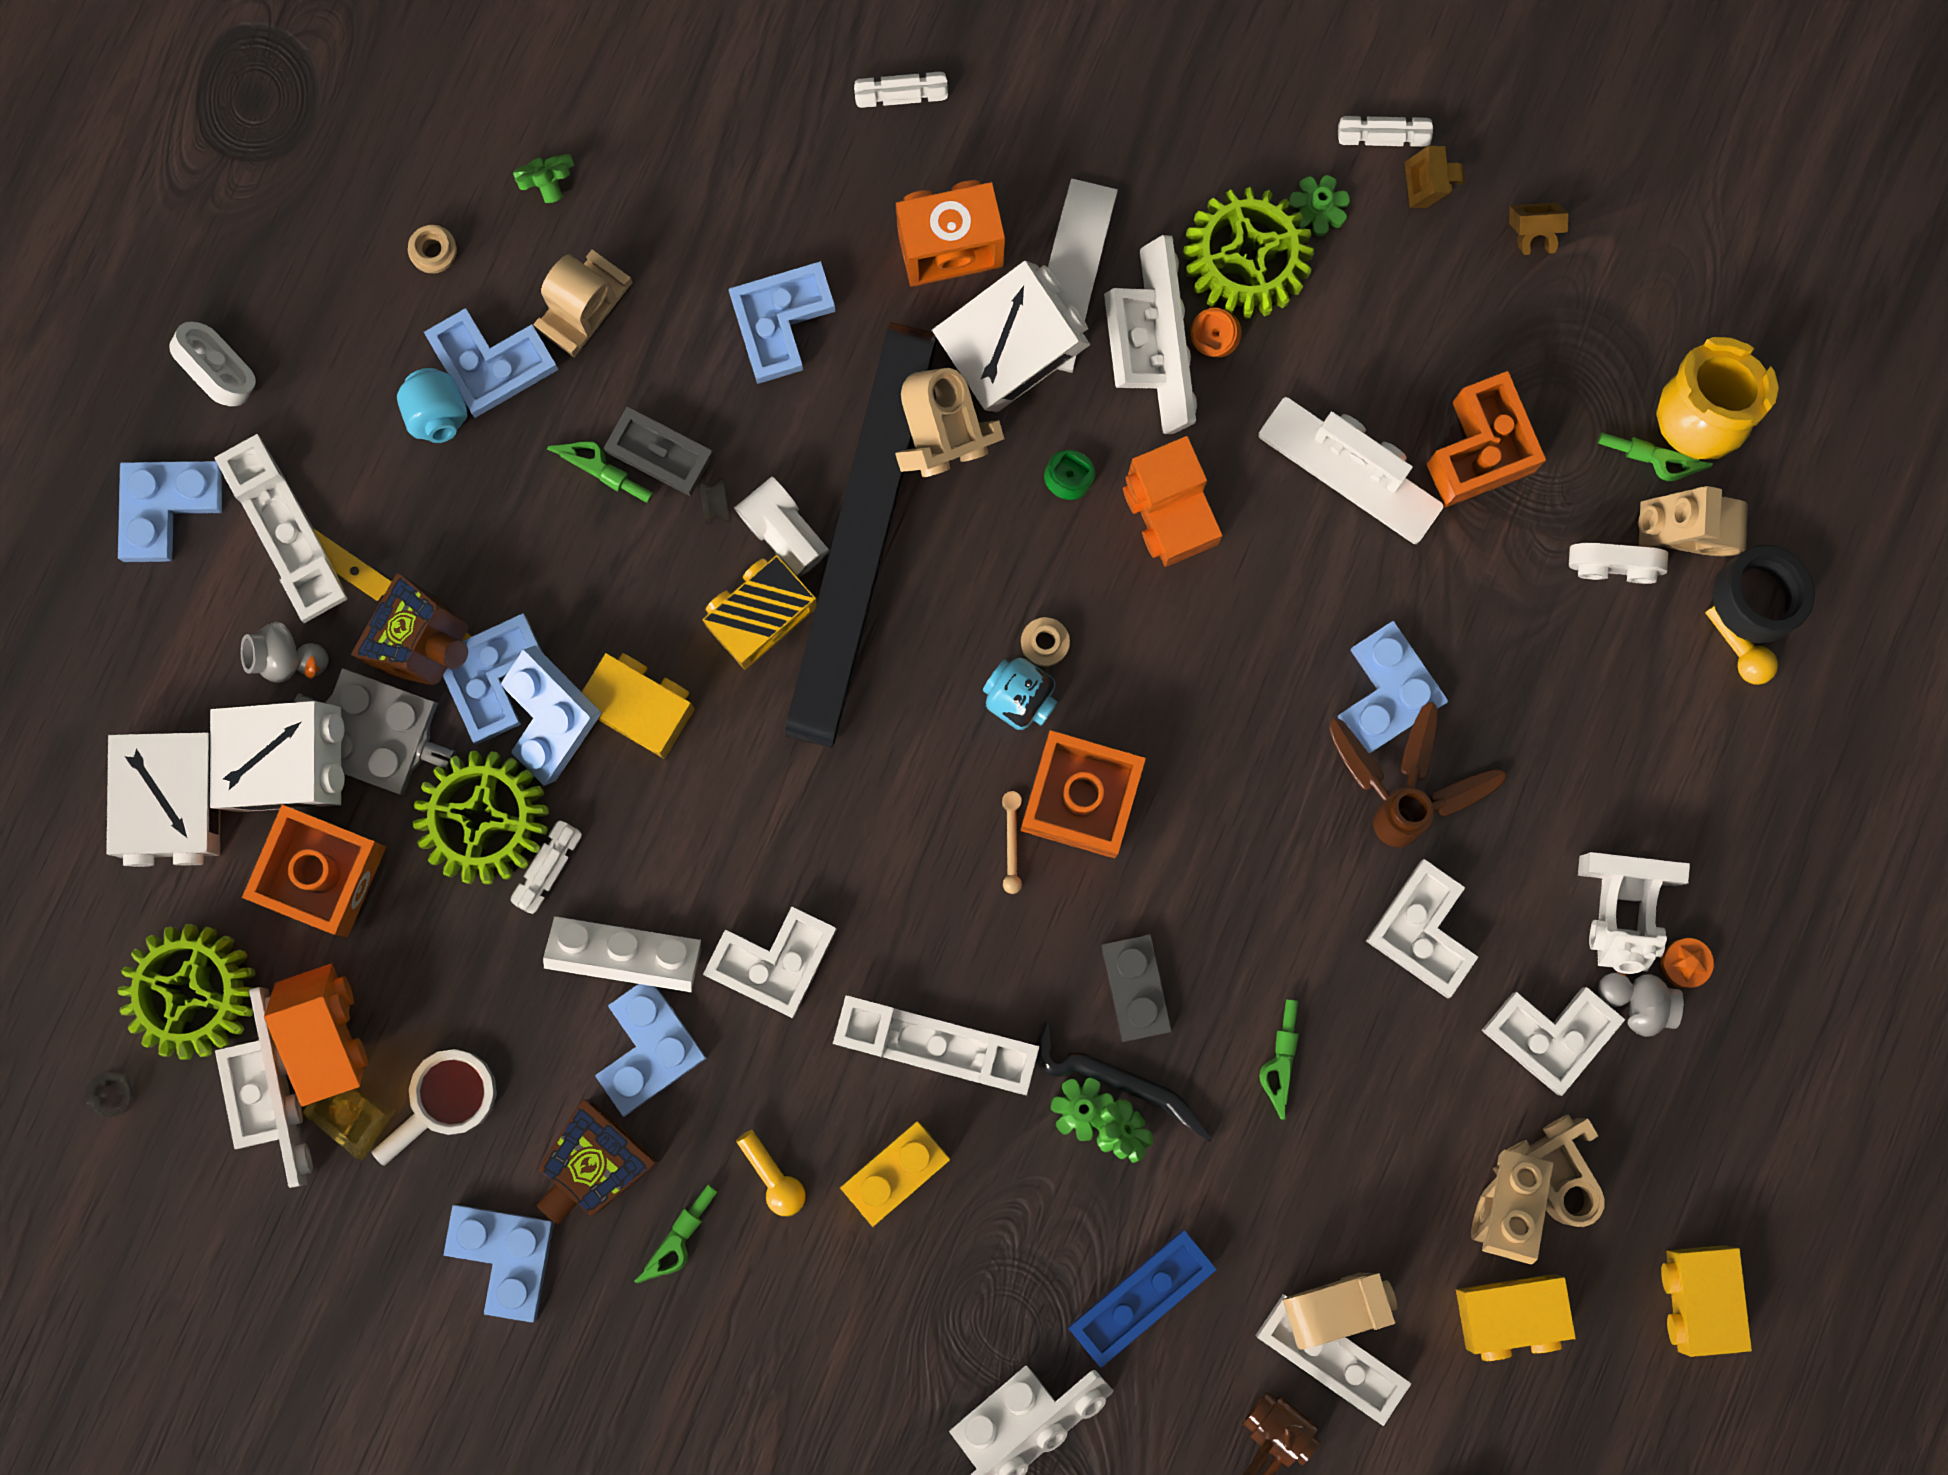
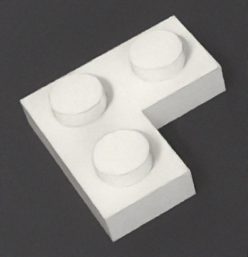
[1366,859,1478,998]
[703,907,837,1019]
[1481,987,1625,1096]

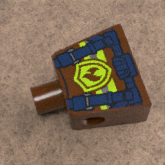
[351,573,468,686]
[537,1099,660,1225]

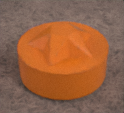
[1190,308,1242,358]
[1660,938,1714,988]

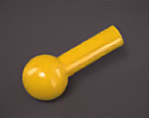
[1705,606,1778,685]
[736,1130,806,1216]

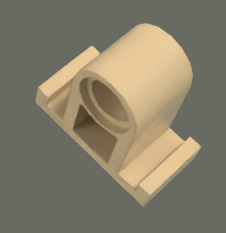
[533,250,633,358]
[895,368,1004,477]
[1638,486,1748,556]
[1493,1114,1605,1227]
[1471,1149,1553,1265]
[1283,1272,1397,1350]

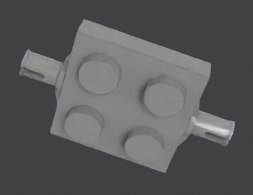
[294,668,456,795]

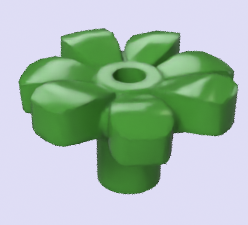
[513,154,574,203]
[1288,175,1350,237]
[1051,1078,1114,1141]
[1097,1100,1153,1163]

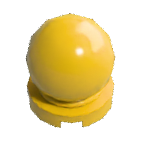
[1656,337,1779,459]

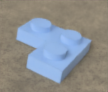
[728,261,836,384]
[424,308,559,418]
[118,461,222,562]
[443,613,543,745]
[1337,621,1448,754]
[501,646,602,786]
[595,984,707,1117]
[443,1204,554,1323]

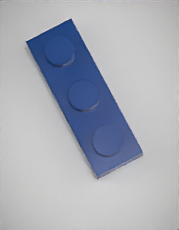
[1068,1229,1217,1368]

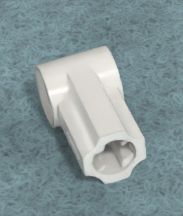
[734,477,829,578]

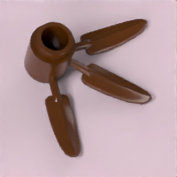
[1329,702,1506,848]
[1242,1392,1321,1475]

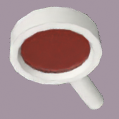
[371,1049,497,1166]

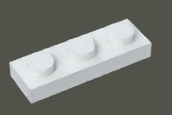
[543,916,701,992]
[1255,1294,1411,1426]

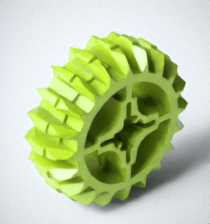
[1183,187,1314,319]
[413,751,549,885]
[117,924,255,1060]

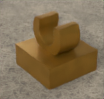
[1405,146,1465,208]
[1509,202,1568,255]

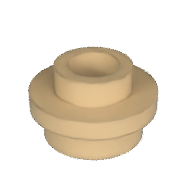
[408,225,457,273]
[1021,617,1070,667]

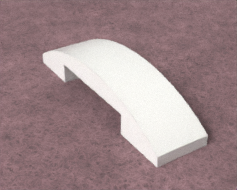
[1048,178,1118,373]
[214,434,348,623]
[833,995,1039,1095]

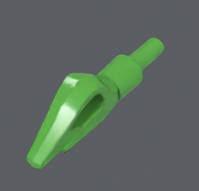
[1598,432,1713,481]
[547,441,654,503]
[1259,999,1299,1120]
[634,1185,718,1284]

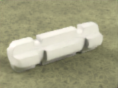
[854,72,948,108]
[1338,116,1433,147]
[510,820,582,914]

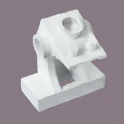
[1578,852,1690,974]

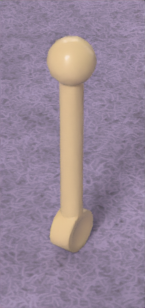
[1002,791,1022,894]

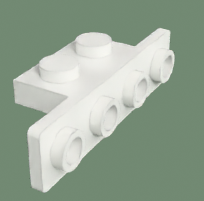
[1104,235,1197,434]
[1258,397,1443,544]
[215,987,313,1188]
[949,1365,1113,1475]

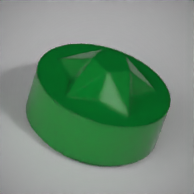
[1044,450,1095,500]

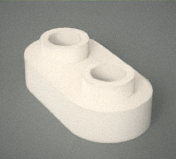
[170,322,256,406]
[1569,543,1668,584]

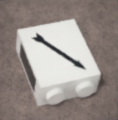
[932,261,1090,412]
[210,701,345,812]
[106,733,220,867]

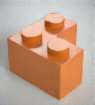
[1427,371,1546,508]
[1123,436,1223,567]
[264,963,368,1107]

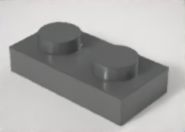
[604,407,714,497]
[1101,934,1171,1042]

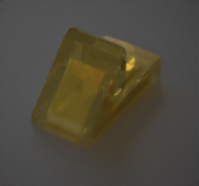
[302,1088,396,1161]

